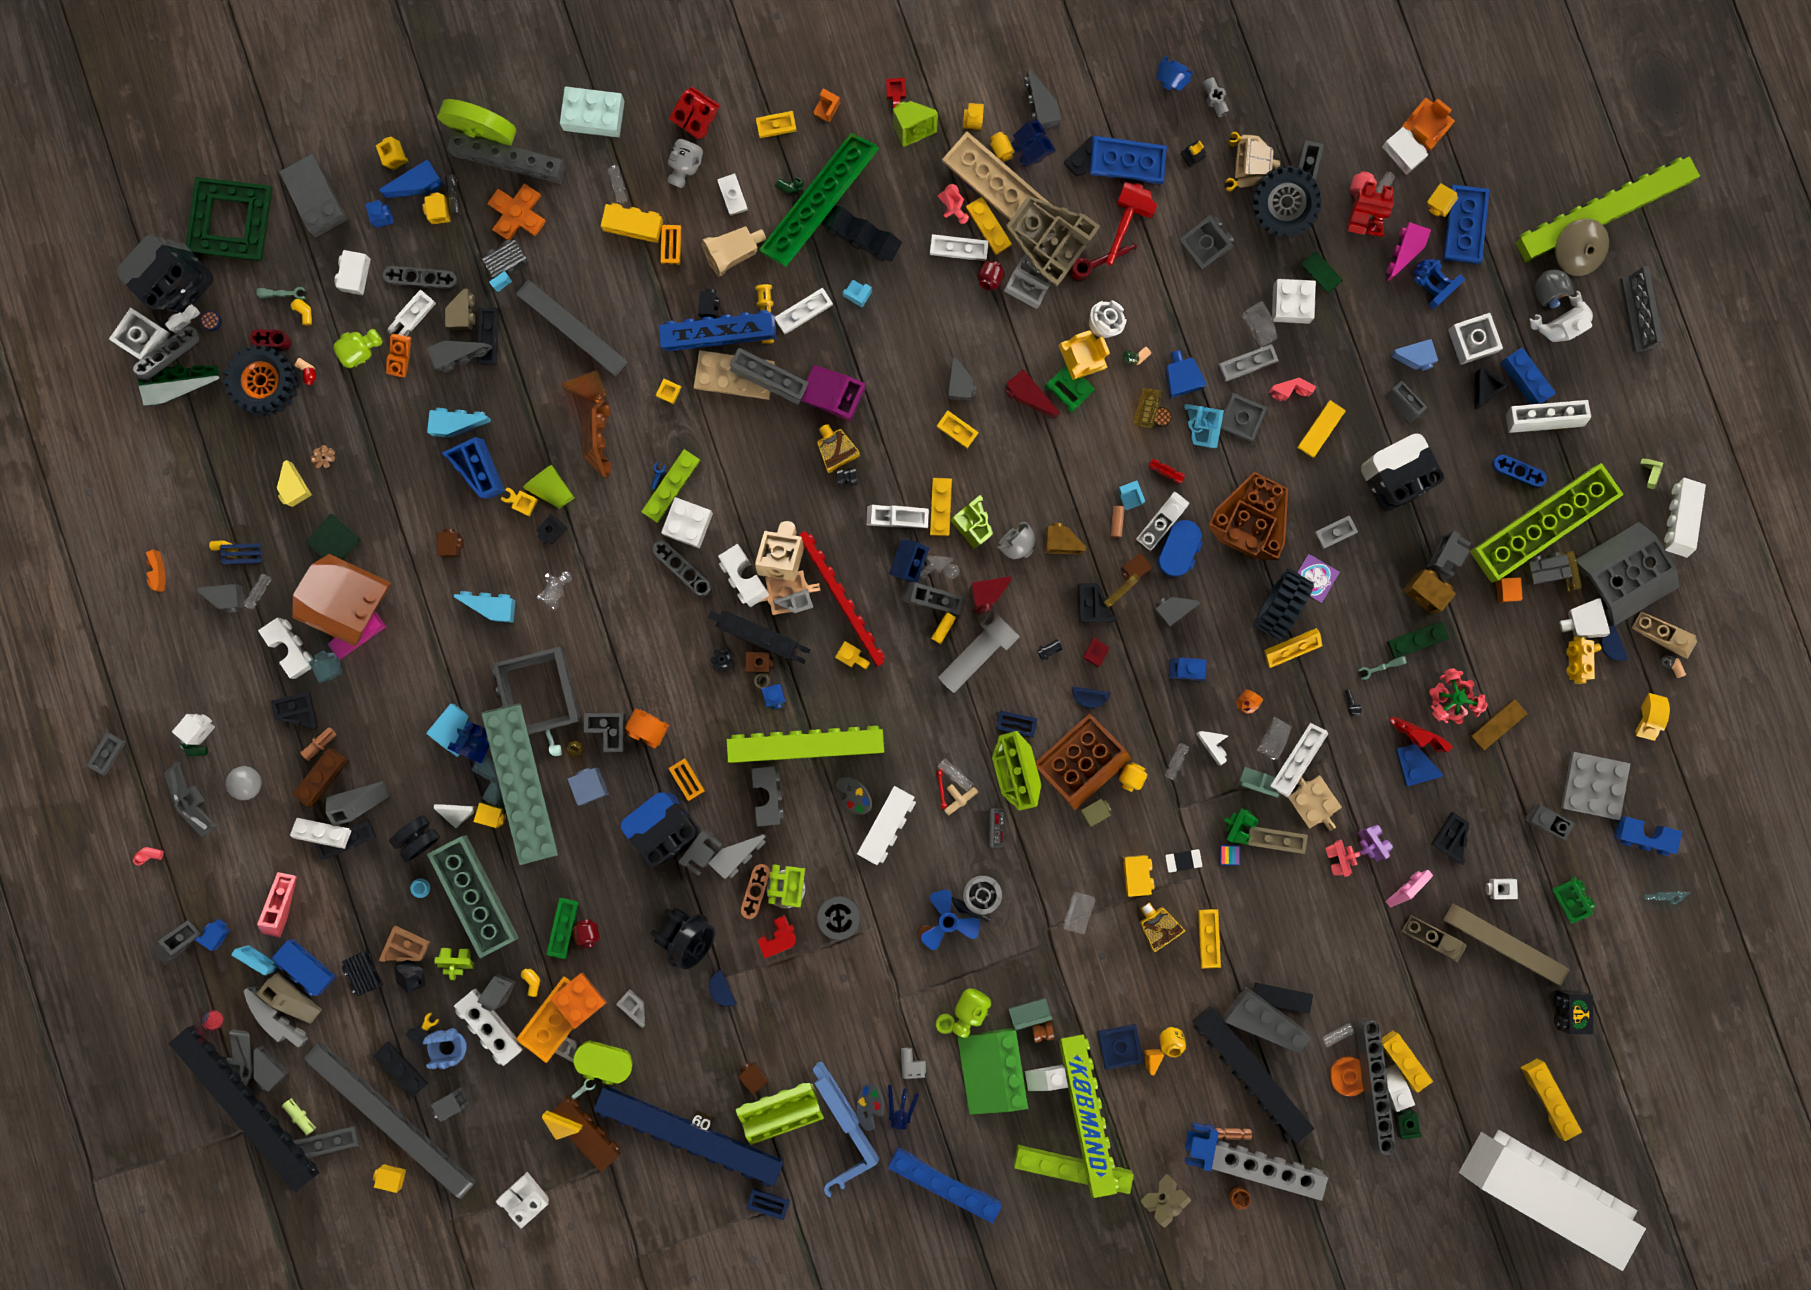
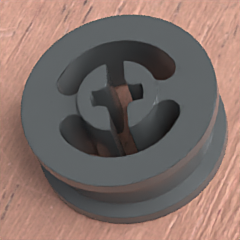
[817,896,861,940]

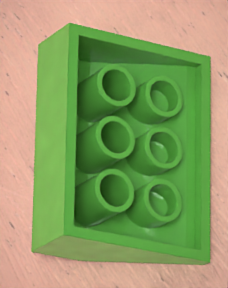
[957,1028,1028,1115]

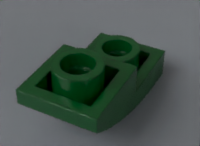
[1301,251,1343,294]

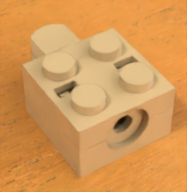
[755,521,804,581]

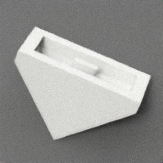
[434,804,477,828]

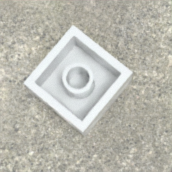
[1272,279,1316,324]
[109,308,170,360]
[1448,313,1503,365]
[661,497,713,549]

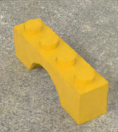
[1520,1059,1582,1141]

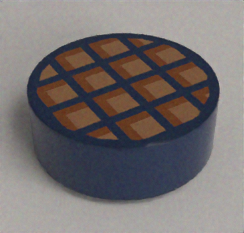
[200,311,222,331]

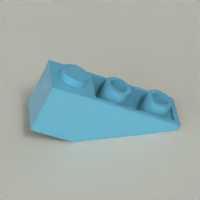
[427,408,491,438]
[454,591,515,623]

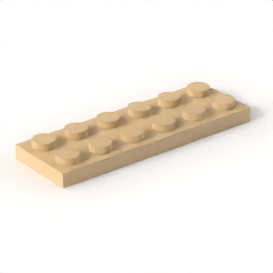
[942,132,1049,220]

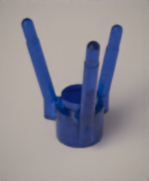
[888,1084,919,1130]

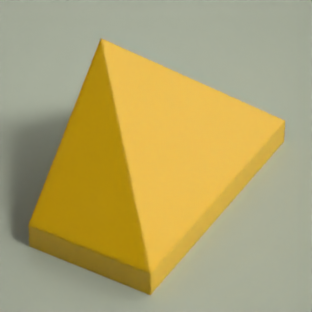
[542,1111,583,1140]

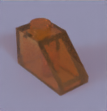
[561,370,607,402]

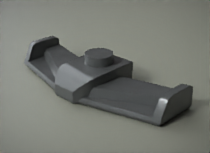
[163,762,218,837]
[217,1029,254,1108]

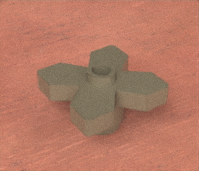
[1141,1174,1191,1228]

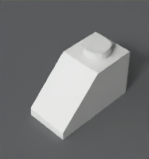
[1386,1064,1415,1112]
[1025,1065,1068,1091]

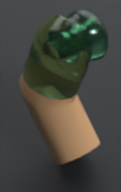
[1122,347,1151,365]

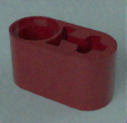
[249,329,292,351]

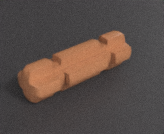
[1216,1128,1252,1140]

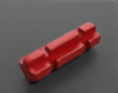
[1148,459,1185,484]

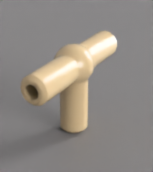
[944,784,978,815]

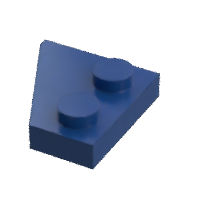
[1395,744,1443,786]

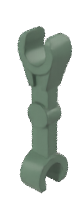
[256,287,306,301]
[1358,656,1407,680]

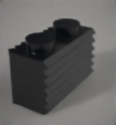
[342,950,383,996]

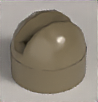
[754,673,771,689]

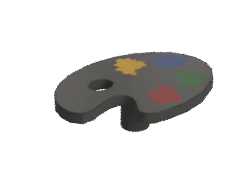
[836,777,872,815]
[857,1083,884,1131]

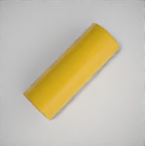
[931,612,956,644]

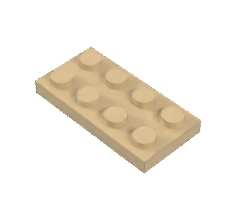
[694,350,775,400]

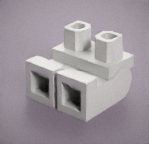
[496,1172,549,1229]

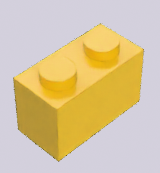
[1122,855,1154,897]

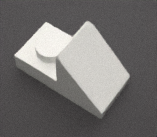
[1196,731,1228,765]

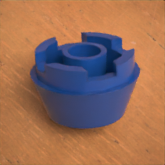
[1156,56,1194,91]

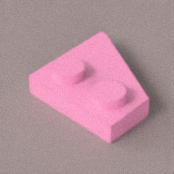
[1385,870,1433,907]

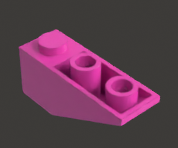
[1386,222,1431,281]

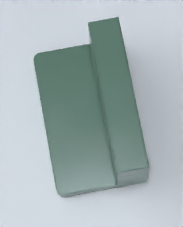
[1009,998,1052,1030]

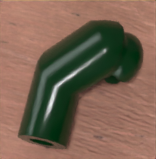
[775,178,804,194]

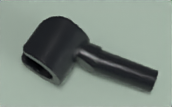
[1345,689,1362,716]

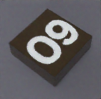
[691,1110,714,1131]

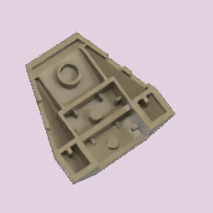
[1006,196,1100,286]

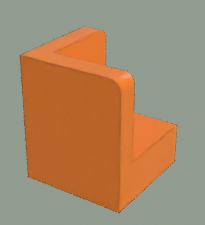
[814,88,840,123]
[1496,578,1523,603]

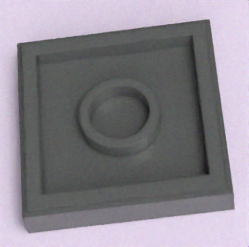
[1220,393,1268,443]

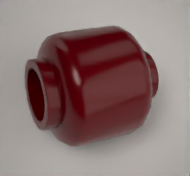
[977,261,1005,290]
[573,919,600,949]

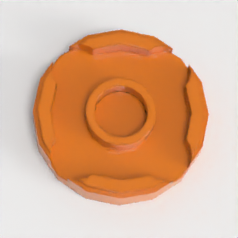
[1329,1057,1364,1097]

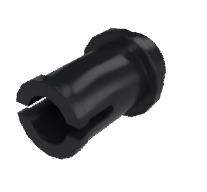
[1037,639,1063,660]

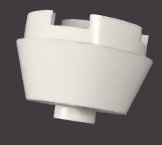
[1089,300,1127,338]

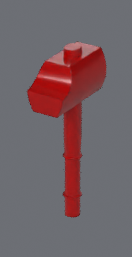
[1105,182,1157,266]

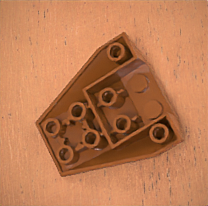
[582,400,612,479]
[1208,472,1288,560]

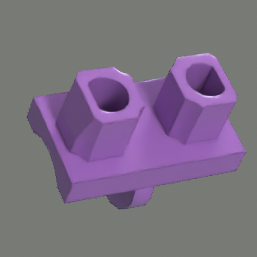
[1357,825,1393,862]

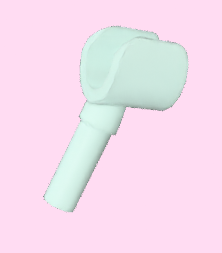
[545,730,562,756]
[571,1079,596,1099]

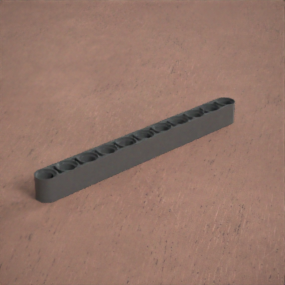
[304,1042,475,1199]

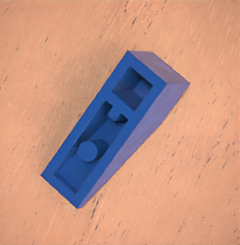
[379,159,444,198]

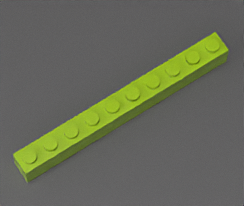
[1515,156,1700,263]

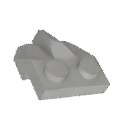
[1004,254,1051,309]

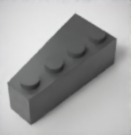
[1222,986,1311,1053]

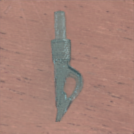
[1644,891,1691,904]

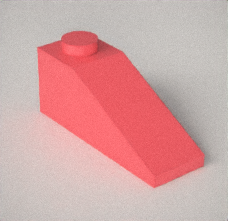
[257,872,297,938]

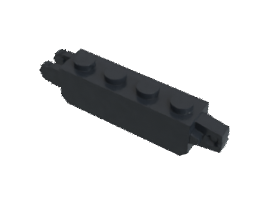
[708,611,811,664]

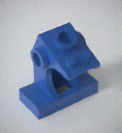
[1413,259,1465,309]

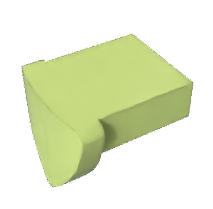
[1640,459,1663,490]

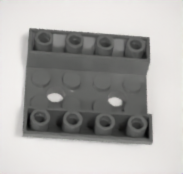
[1573,522,1680,626]

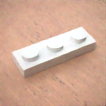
[930,235,988,261]
[775,288,833,335]
[290,818,351,849]

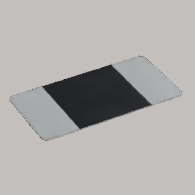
[1165,849,1202,872]

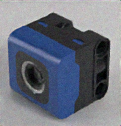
[621,792,701,866]

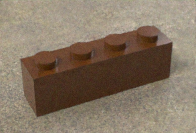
[552,1096,621,1173]

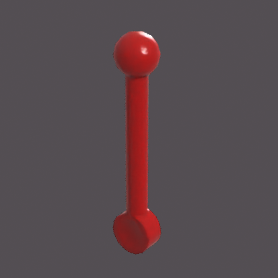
[936,770,948,810]

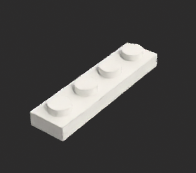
[1271,723,1328,797]

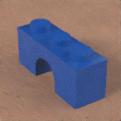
[1614,816,1683,856]

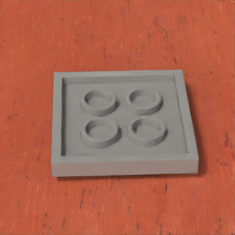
[1561,752,1630,820]

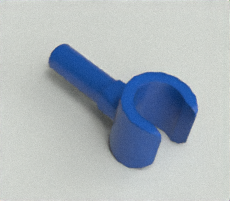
[651,462,666,490]

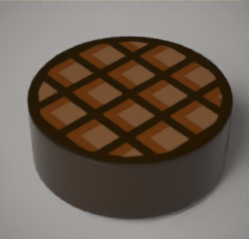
[1152,407,1172,427]

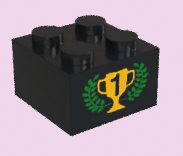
[1554,990,1593,1035]

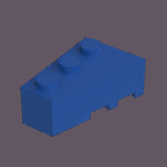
[442,437,505,499]

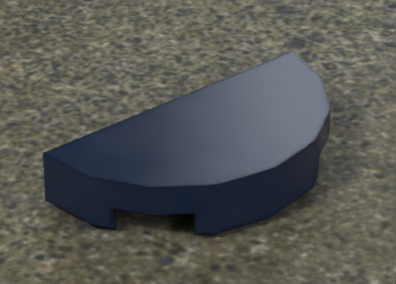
[1600,624,1628,661]
[1072,686,1110,708]
[709,969,737,1006]

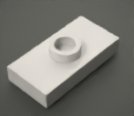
[717,174,748,216]

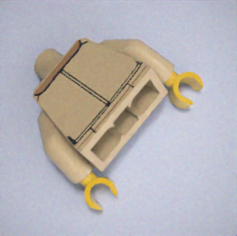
[1225,132,1280,192]

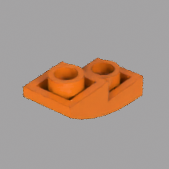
[386,334,411,378]
[146,549,166,592]

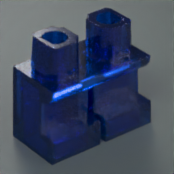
[1011,120,1056,167]
[447,721,490,764]

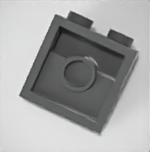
[1180,215,1235,269]

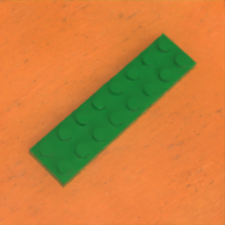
[759,133,879,267]

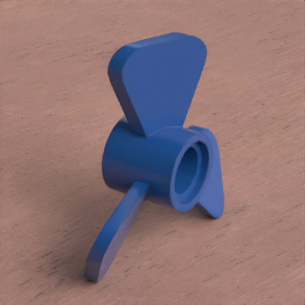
[921,889,980,950]

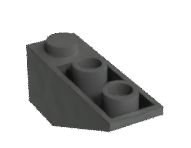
[1024,69,1061,130]
[427,340,492,373]
[326,781,390,826]
[477,974,516,1011]

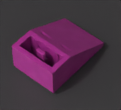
[800,365,866,422]

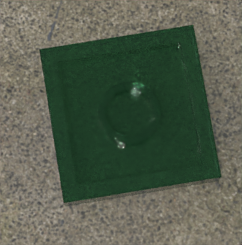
[305,513,361,560]

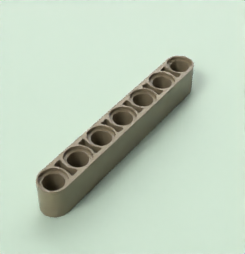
[1443,903,1570,987]

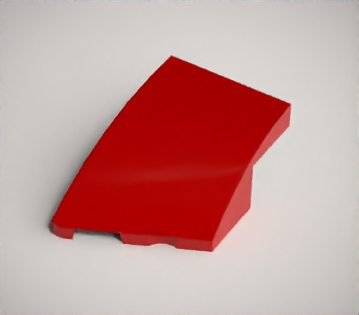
[1389,717,1453,753]

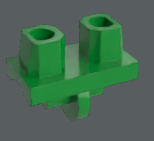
[1224,808,1259,845]

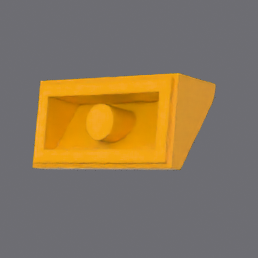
[1144,1049,1164,1075]

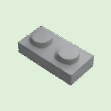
[1314,515,1358,550]

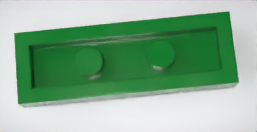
[546,897,580,959]

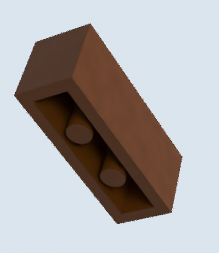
[292,748,349,806]

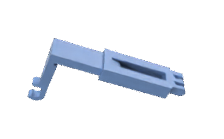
[813,1062,879,1197]

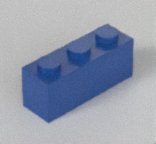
[1500,347,1556,405]
[272,939,337,996]

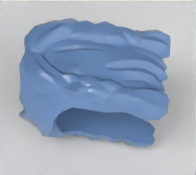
[423,1028,467,1069]

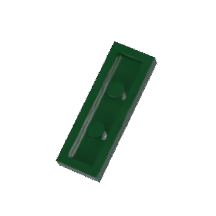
[1387,621,1449,659]

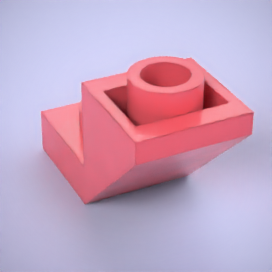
[1269,378,1316,401]

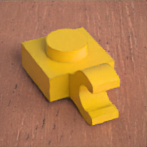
[835,641,870,669]

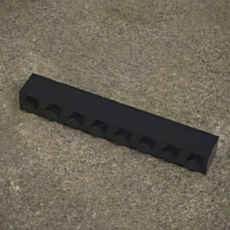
[1192,1006,1315,1144]

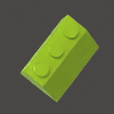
[893,101,938,147]

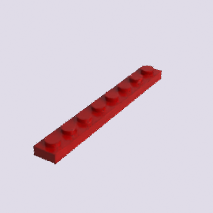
[799,531,885,667]

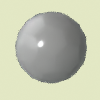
[225,766,262,801]

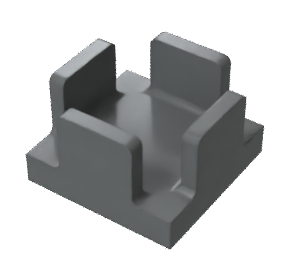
[1426,531,1471,578]
[679,829,723,876]

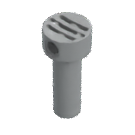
[938,610,1020,693]

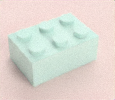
[560,87,624,138]

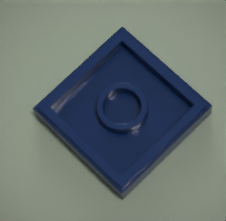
[1098,1024,1143,1070]

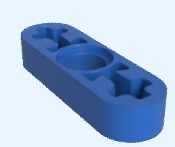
[1492,455,1547,488]

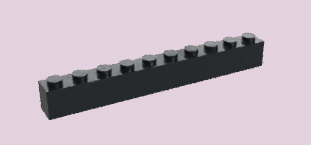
[169,1025,320,1193]

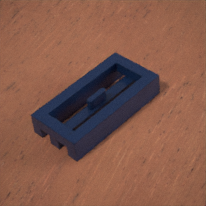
[220,543,262,565]
[996,710,1038,737]
[747,1188,790,1220]

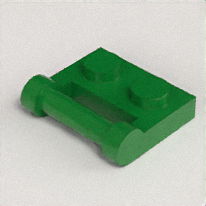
[1044,365,1095,413]

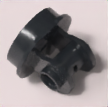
[650,908,715,970]

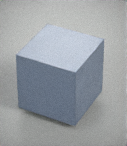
[568,768,609,806]

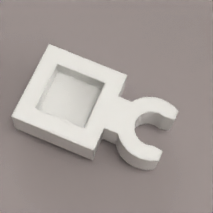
[165,305,200,333]

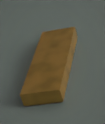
[1470,699,1527,751]

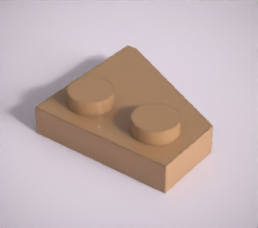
[379,926,430,962]

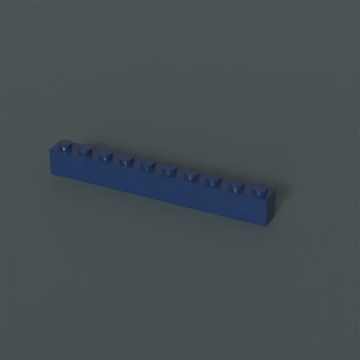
[594,1085,784,1186]

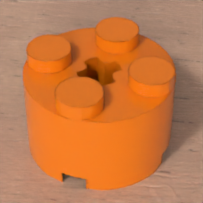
[625,708,670,749]

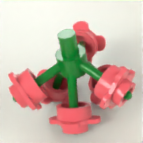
[1429,668,1488,724]

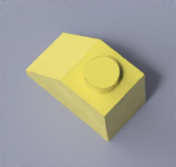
[277,460,312,507]

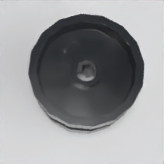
[389,815,440,863]

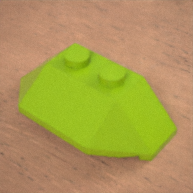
[992,731,1041,811]

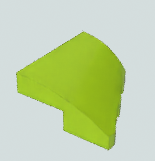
[523,465,575,509]
[950,495,993,549]

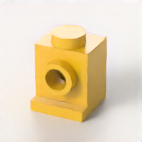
[963,103,984,130]
[376,136,409,170]

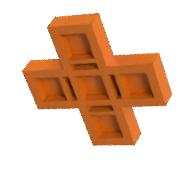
[487,183,546,240]

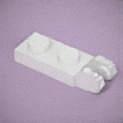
[388,290,436,336]

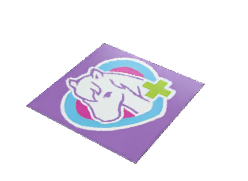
[1298,554,1340,603]

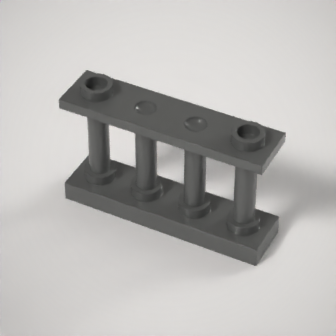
[730,348,809,405]

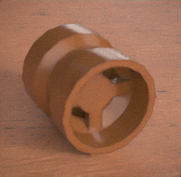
[1032,1021,1054,1043]
[1228,1186,1251,1210]

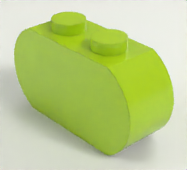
[574,1040,633,1085]

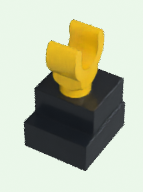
[1180,140,1207,168]
[405,1013,439,1048]

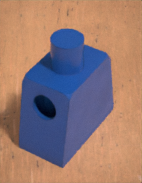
[1165,350,1207,399]
[1169,658,1207,681]

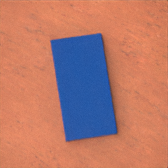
[1089,136,1167,184]
[1443,185,1490,264]

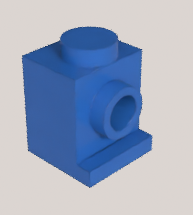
[365,200,394,228]
[195,919,231,951]

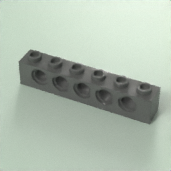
[447,131,566,184]

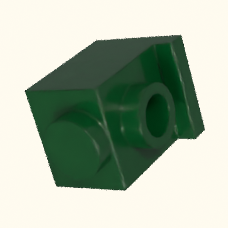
[1394,1108,1422,1140]

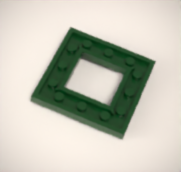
[186,177,273,261]

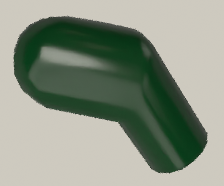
[179,739,208,756]

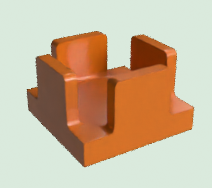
[1401,98,1455,151]

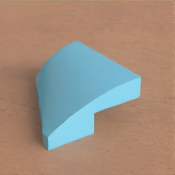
[1184,404,1224,448]

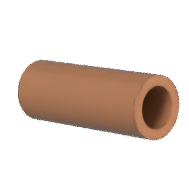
[1110,506,1125,538]

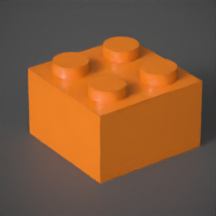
[550,973,607,1029]

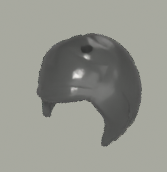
[1535,270,1574,307]

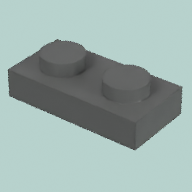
[86,732,126,775]

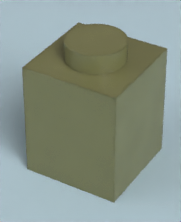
[1080,798,1111,827]

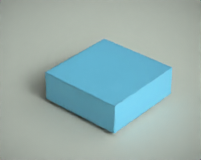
[489,271,512,292]

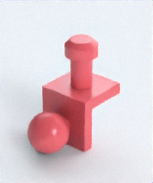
[938,184,969,224]

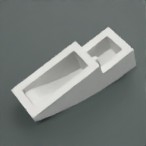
[866,505,929,528]

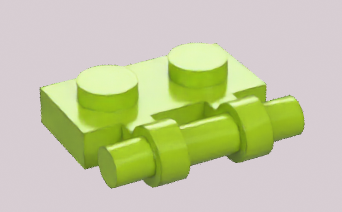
[767,864,805,907]

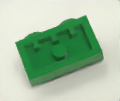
[1552,876,1596,924]

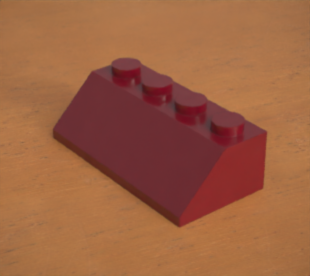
[969,576,1011,615]

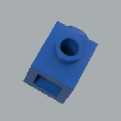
[762,683,787,710]

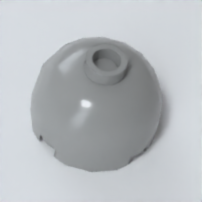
[997,521,1036,559]

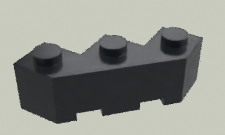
[821,205,902,262]

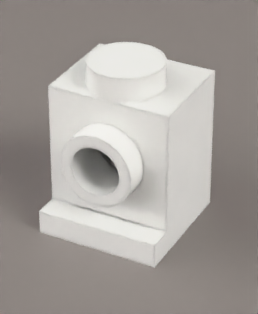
[1486,878,1518,899]

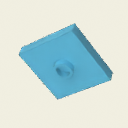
[231,945,279,975]

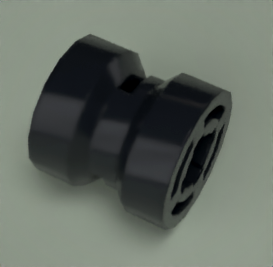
[837,466,857,487]

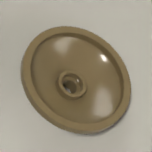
[1555,218,1609,276]

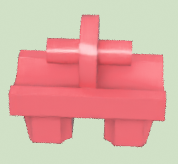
[1326,839,1361,877]

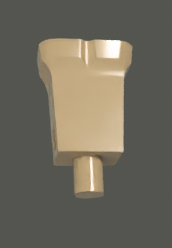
[701,226,766,277]

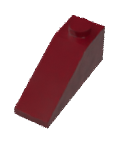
[1005,369,1060,419]

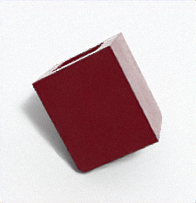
[1082,637,1109,667]

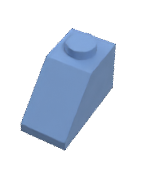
[1391,339,1438,371]

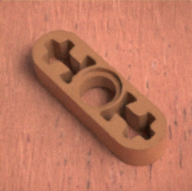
[741,864,770,919]

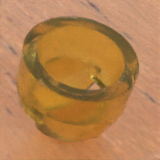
[567,741,583,756]

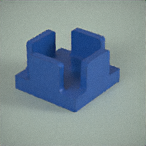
[1184,1122,1219,1171]

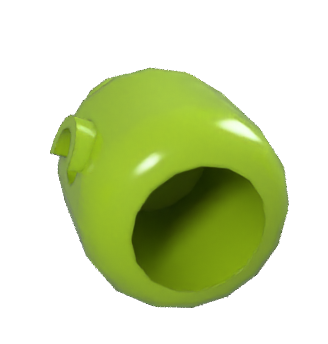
[333,329,383,368]
[952,988,991,1038]

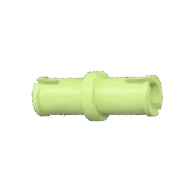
[281,1098,316,1136]

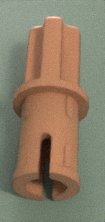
[301,727,336,761]

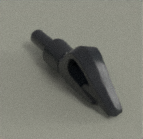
[951,897,991,922]

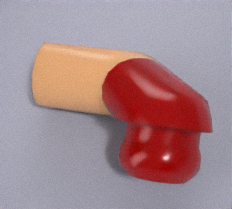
[295,358,316,385]

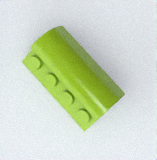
[736,1083,824,1145]

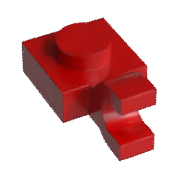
[886,78,906,109]

